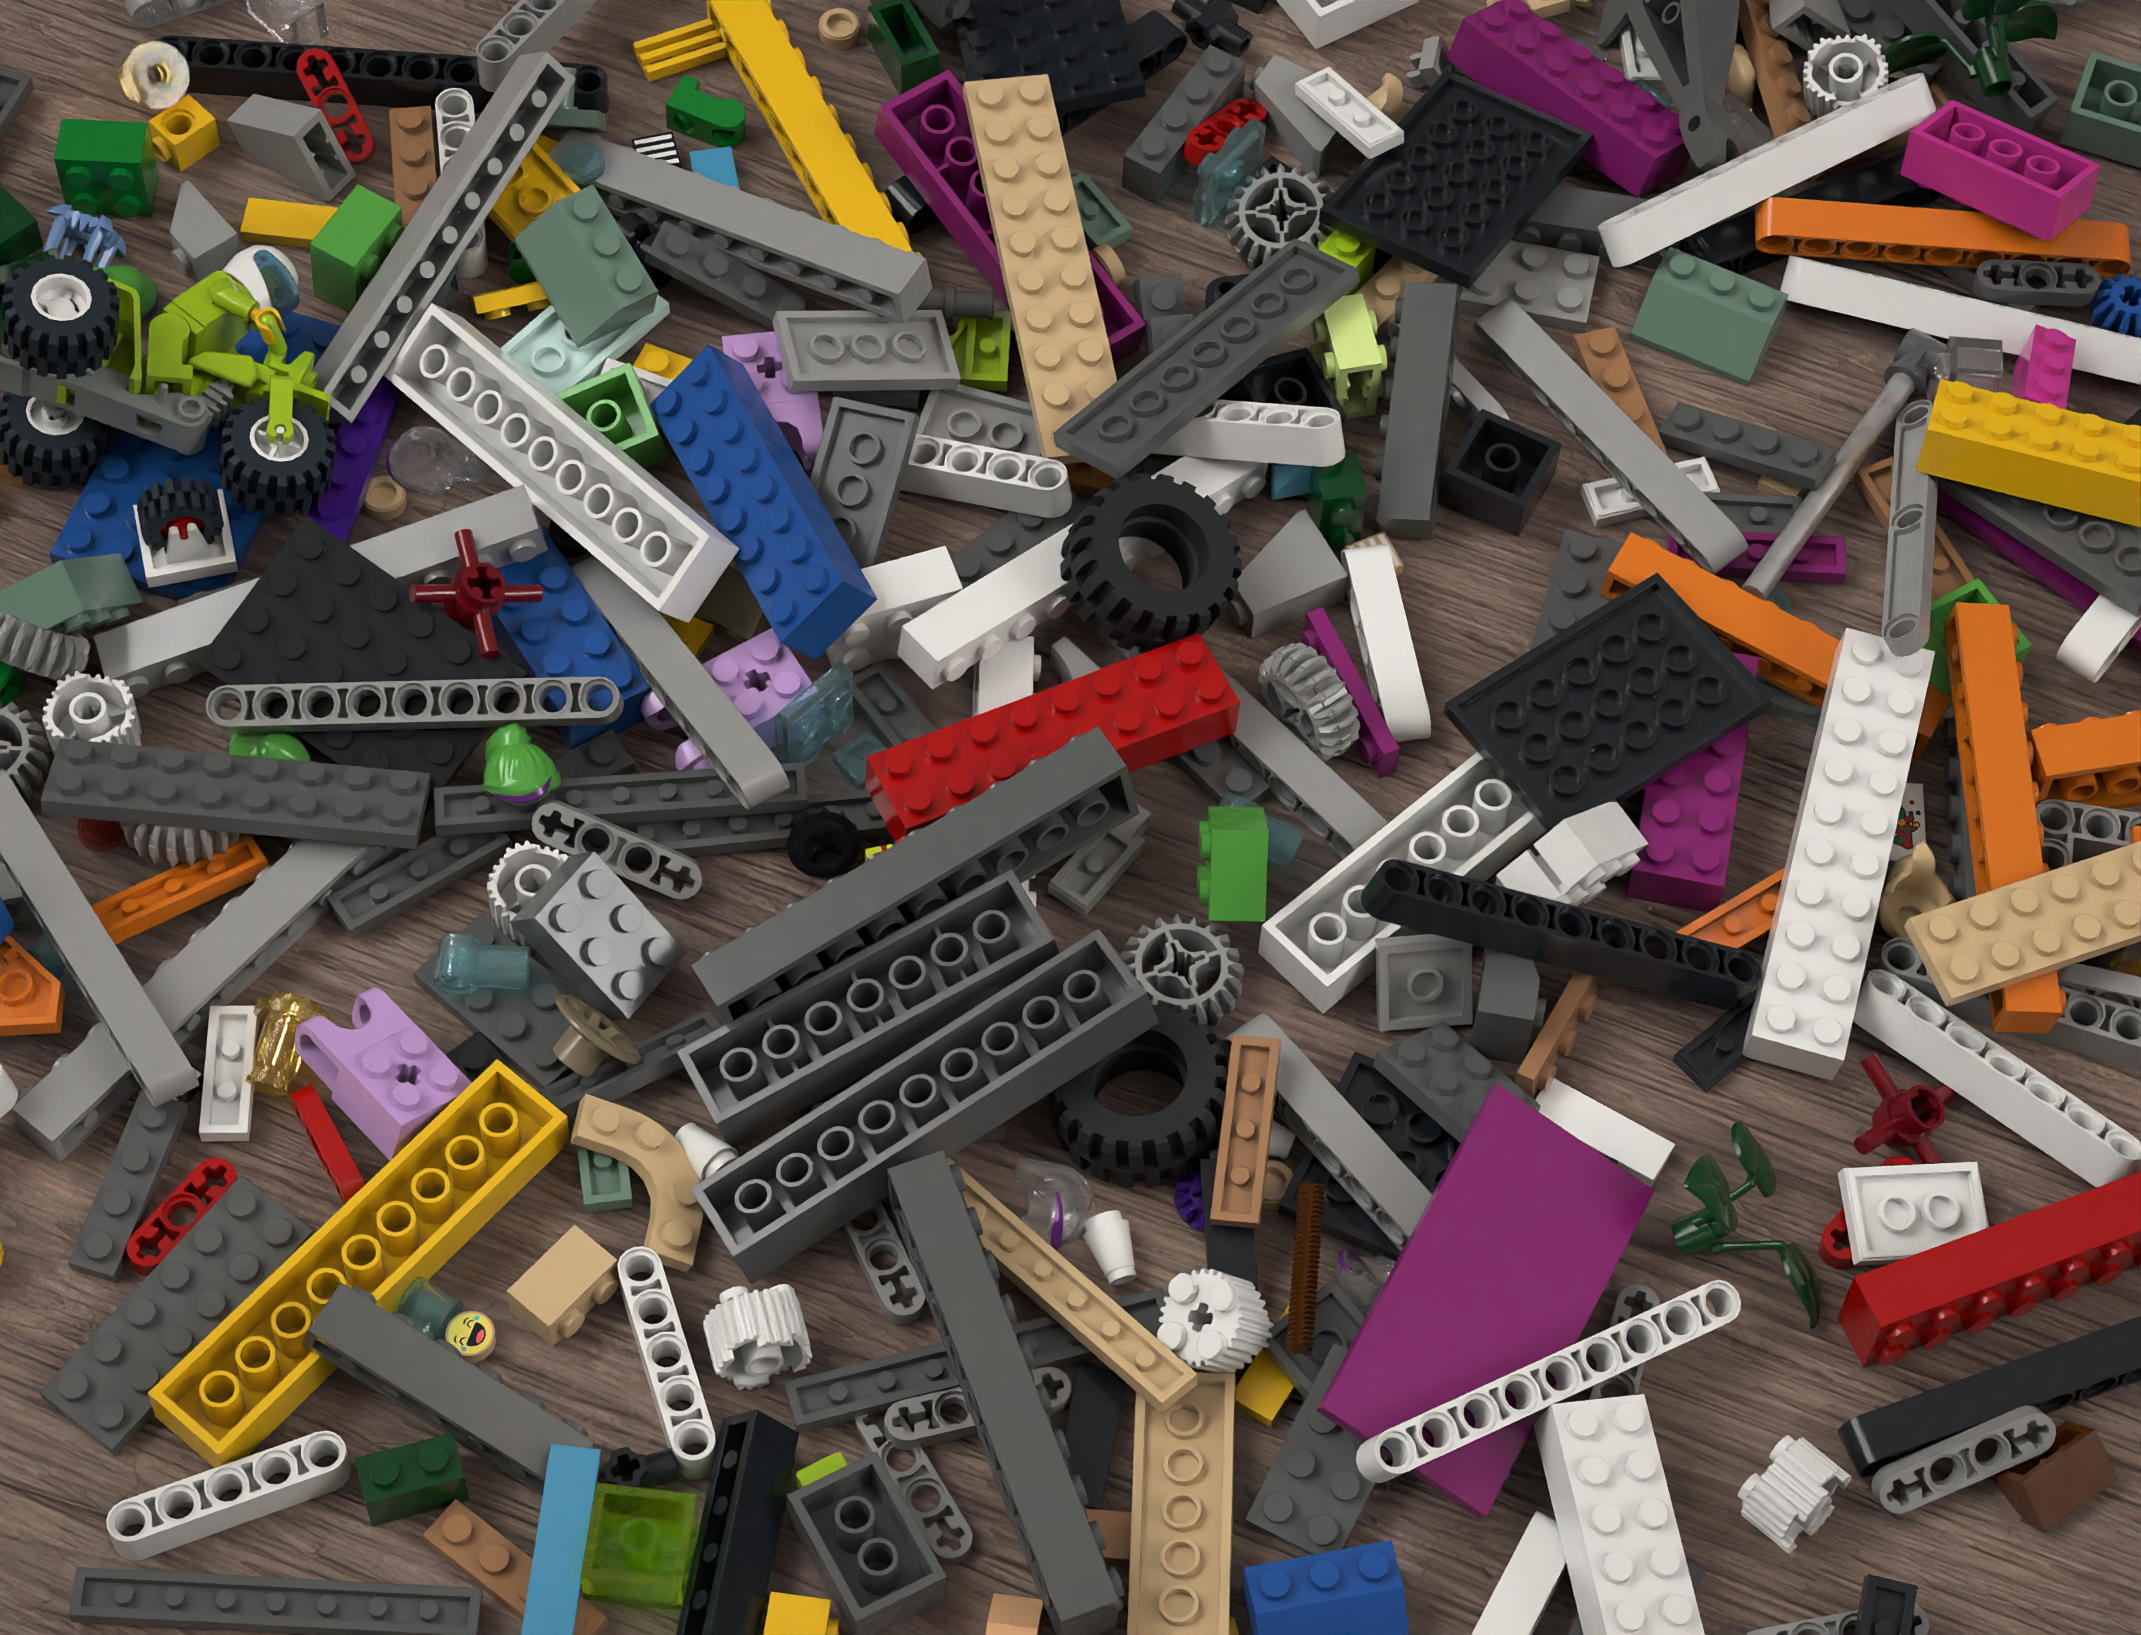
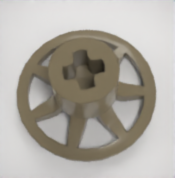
[552,994,641,1078]

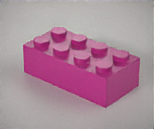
[1900,100,2101,242]

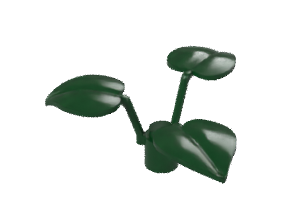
[1883,0,2058,97]
[1671,1120,1821,1329]

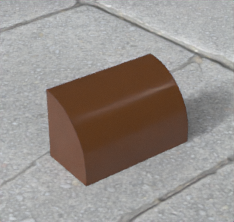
[1994,1421,2118,1532]

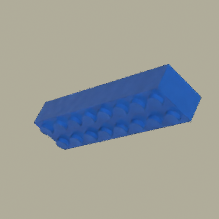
[649,345,877,660]

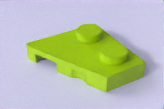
[949,311,1011,392]

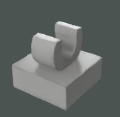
[1406,35,1456,88]

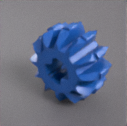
[2090,272,2141,338]

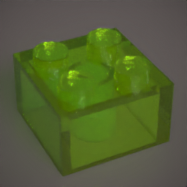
[580,1483,699,1611]

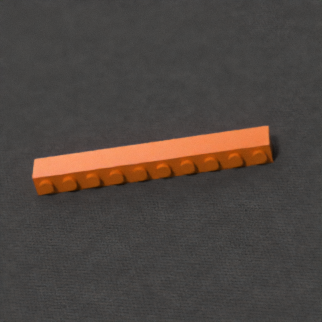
[1943,602,2066,1034]

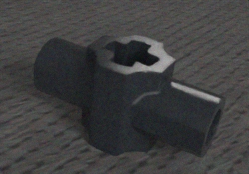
[1171,0,1253,57]
[594,1447,679,1509]

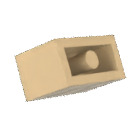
[506,1225,619,1347]

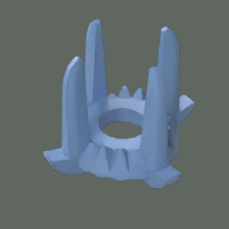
[43,204,127,268]

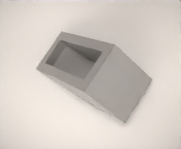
[170,180,241,283]

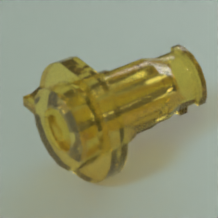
[116,41,190,110]
[245,991,331,1098]

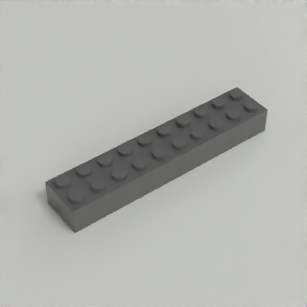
[691,726,1139,1026]
[691,928,1160,1284]
[887,1150,1124,1635]

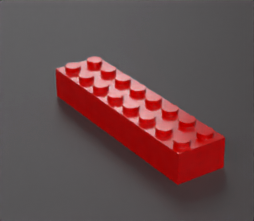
[865,633,1240,844]
[1837,1171,2141,1368]

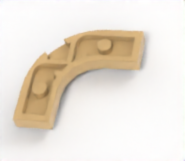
[570,1094,703,1273]

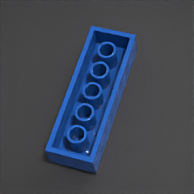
[491,519,650,751]

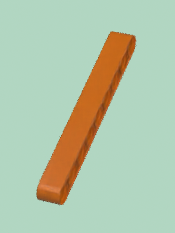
[1755,197,2131,278]

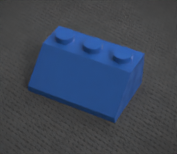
[1241,1540,1409,1635]

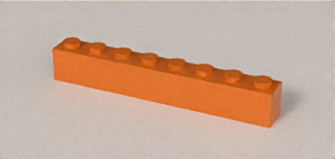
[1599,532,1952,760]

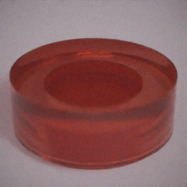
[77,818,124,852]

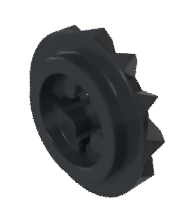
[786,807,861,878]

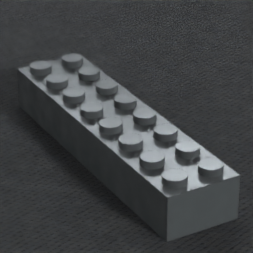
[676,869,1060,1147]

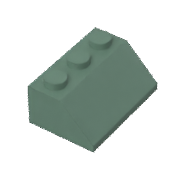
[514,184,658,348]
[1630,247,1789,387]
[0,553,143,633]

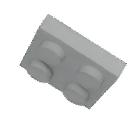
[1375,934,1473,1031]

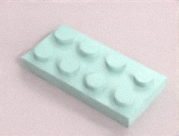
[500,294,670,394]

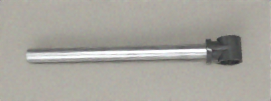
[1741,328,1952,600]

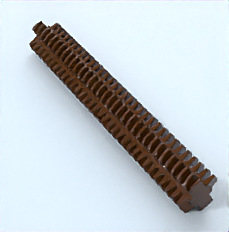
[1286,1181,1325,1357]

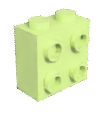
[1309,293,1387,419]

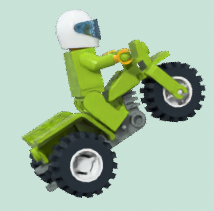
[0,245,336,518]

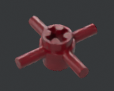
[409,529,543,659]
[1854,1053,1957,1164]

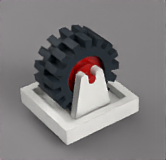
[133,476,238,588]

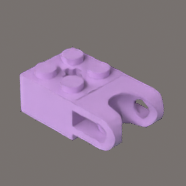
[722,331,823,470]
[641,628,823,771]
[295,987,472,1161]

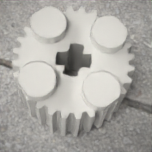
[1803,34,1889,119]
[42,671,142,756]
[487,840,571,951]
[1157,1269,1274,1373]
[703,1284,812,1390]
[1737,1435,1851,1554]

